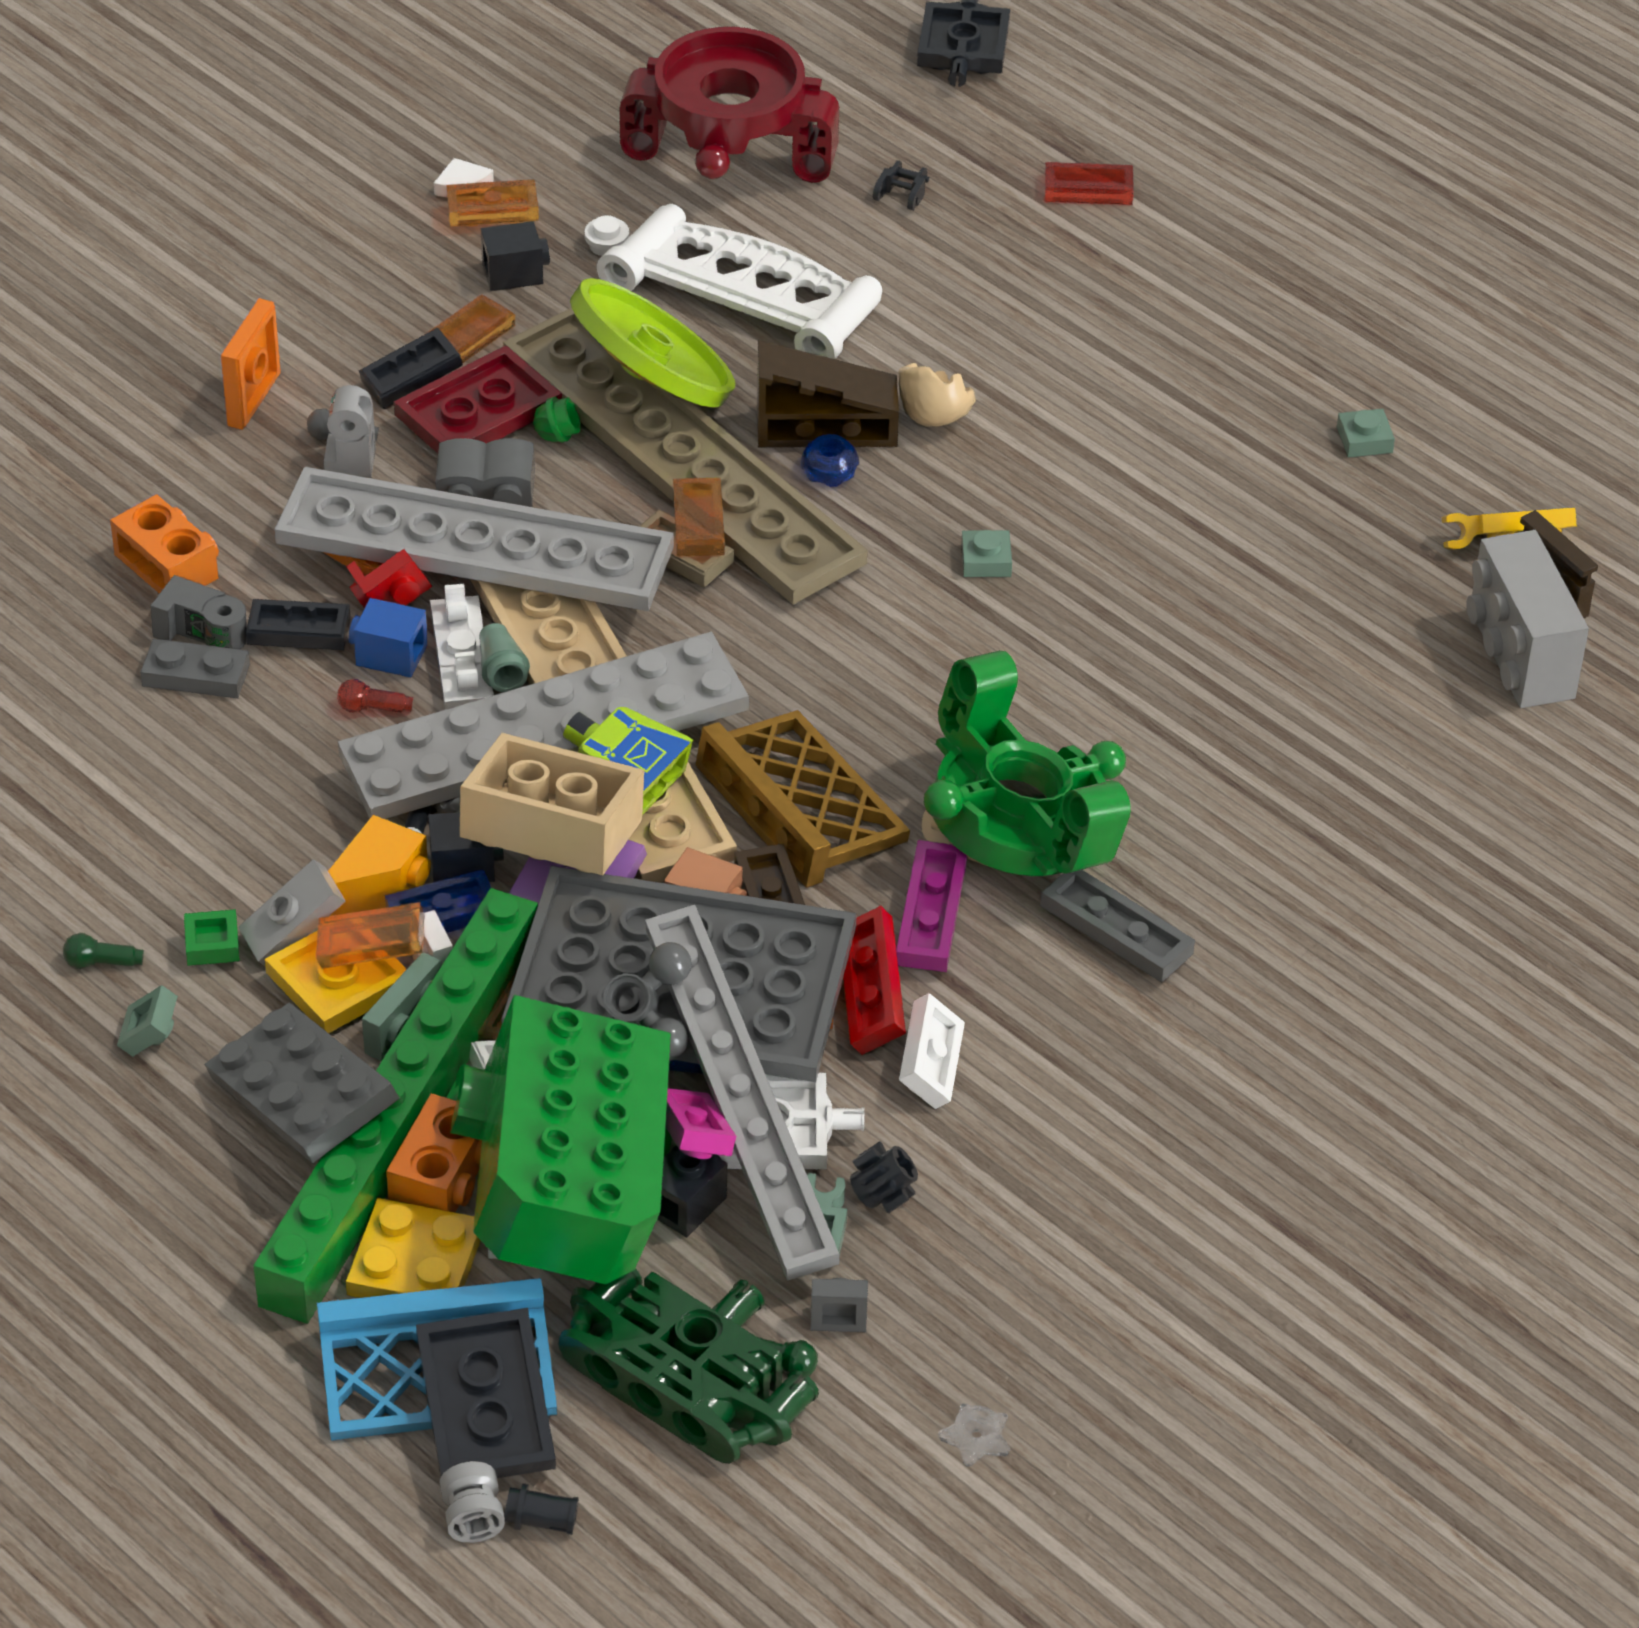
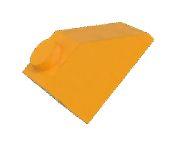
[328,815,431,919]

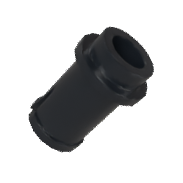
[504,1483,579,1535]

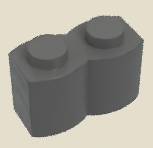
[435,438,535,507]

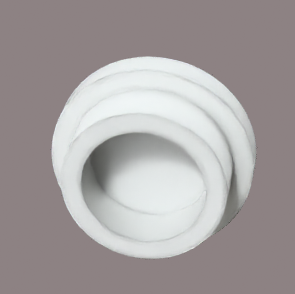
[585,216,629,256]

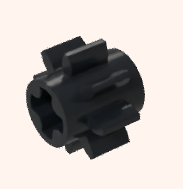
[850,1141,918,1213]

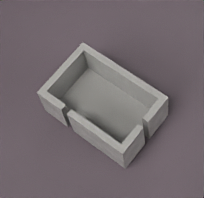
[1466,530,1589,708]

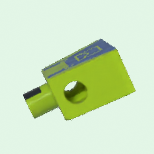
[563,707,693,815]

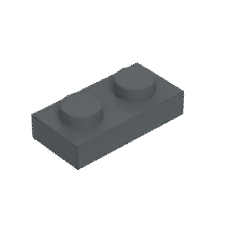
[140,638,250,699]

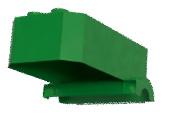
[450,995,672,1284]

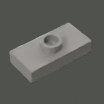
[238,859,346,966]

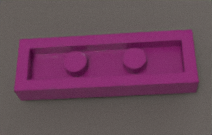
[896,840,968,972]

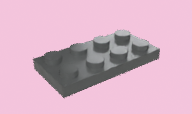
[204,1002,400,1163]

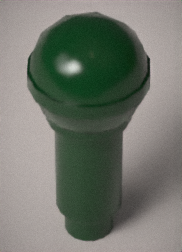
[63,932,144,969]
[758,1337,818,1378]

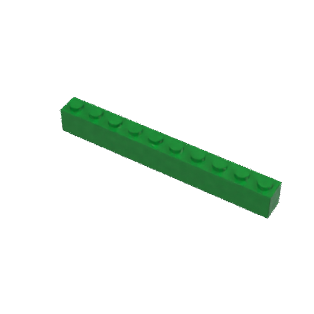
[253,888,538,1324]

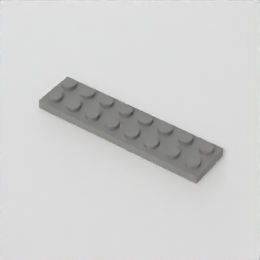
[274,467,674,611]
[338,631,749,819]

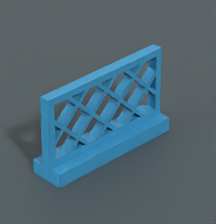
[317,1278,557,1440]

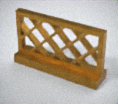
[695,710,910,888]

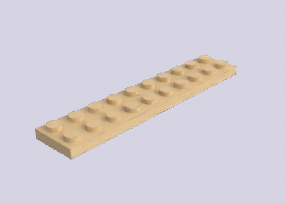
[470,579,737,883]

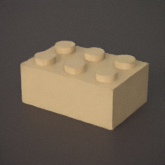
[460,733,644,875]

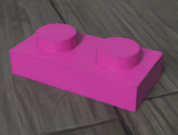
[665,1088,736,1159]

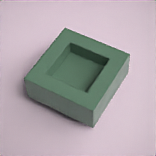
[1337,409,1395,457]
[961,530,1012,577]
[117,985,178,1057]

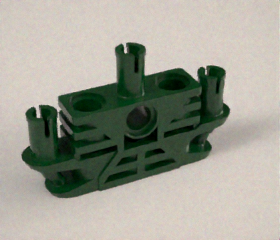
[558,1268,819,1464]

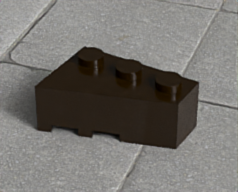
[757,340,899,448]

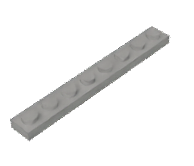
[645,905,839,1281]

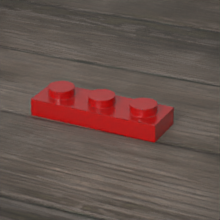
[843,906,906,1055]

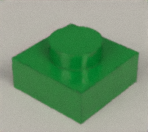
[184,909,240,966]

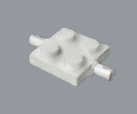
[714,1073,864,1169]

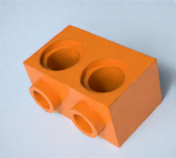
[110,494,219,594]
[386,1093,482,1213]

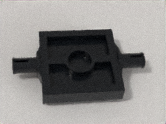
[917,0,1010,87]

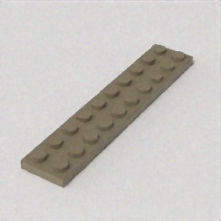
[503,307,868,605]

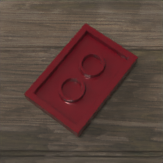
[394,345,562,454]

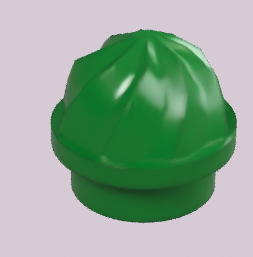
[533,397,581,443]

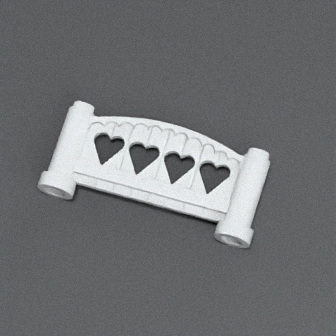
[597,204,882,359]

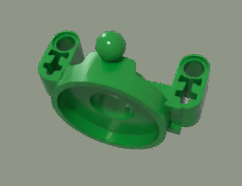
[924,650,1131,876]

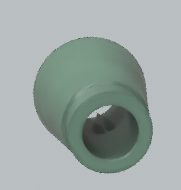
[479,623,530,692]

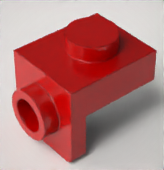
[346,549,433,608]

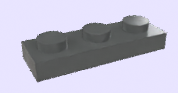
[1040,870,1195,983]

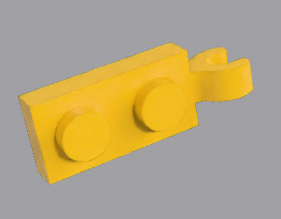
[1441,508,1577,550]

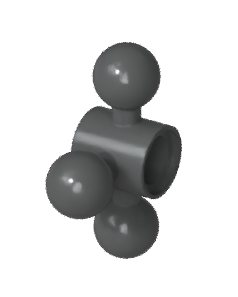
[602,942,692,1061]

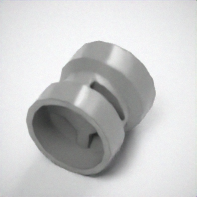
[440,1461,505,1543]

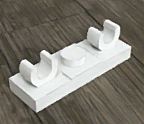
[430,584,494,710]

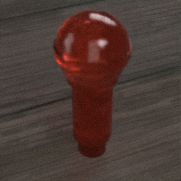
[337,678,414,713]

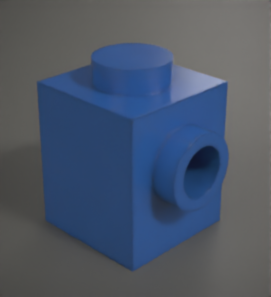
[349,598,428,678]

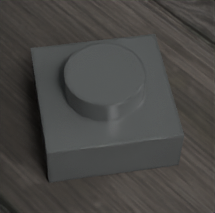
[811,1278,868,1332]

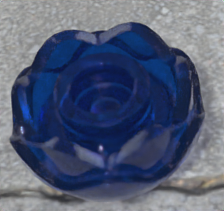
[800,434,860,487]

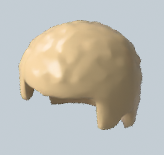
[899,363,976,427]

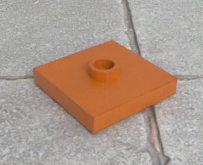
[221,298,281,430]

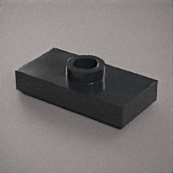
[359,327,463,409]
[246,599,351,650]

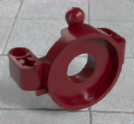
[619,27,840,183]

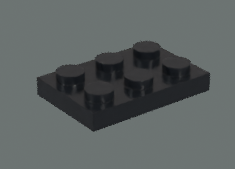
[416,1308,556,1478]

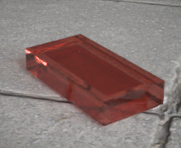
[1045,162,1134,205]

